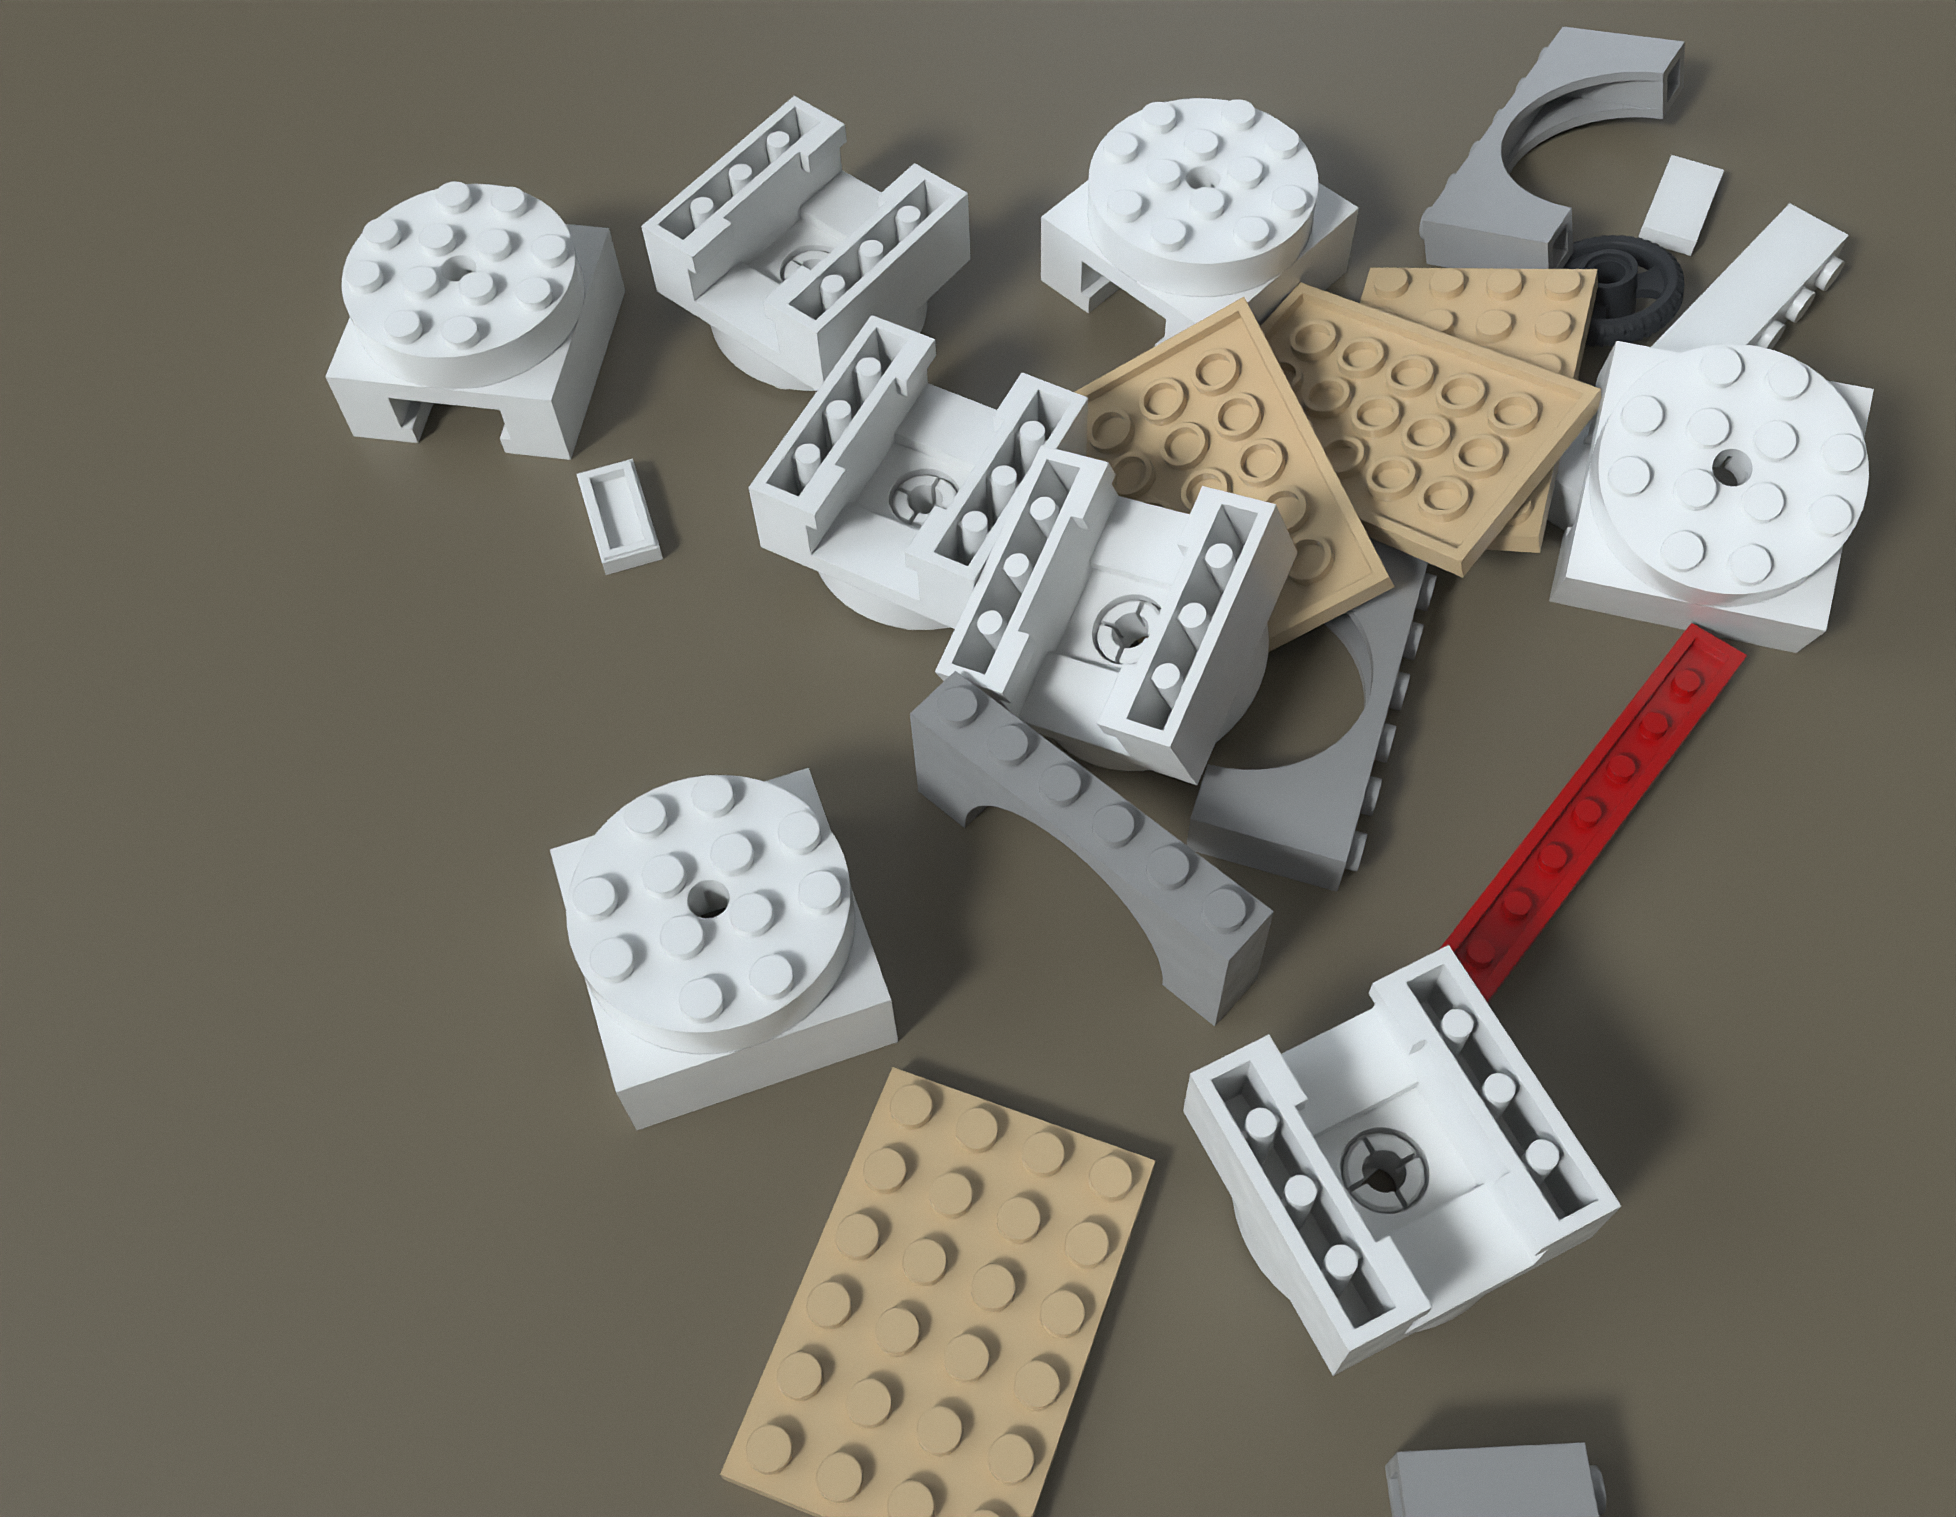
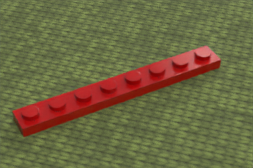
[1439,623,1747,1004]

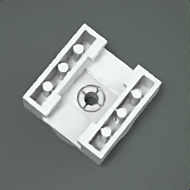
[641,96,970,391]
[1041,98,1359,346]
[325,181,625,460]
[748,315,1088,630]
[1549,341,1874,653]
[935,445,1297,785]
[550,768,898,1130]
[1183,945,1621,1376]

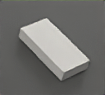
[1639,155,1724,256]
[577,459,663,575]

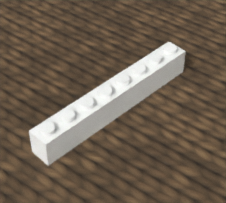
[1547,203,1849,531]

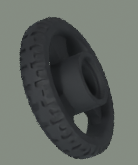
[1562,235,1684,347]

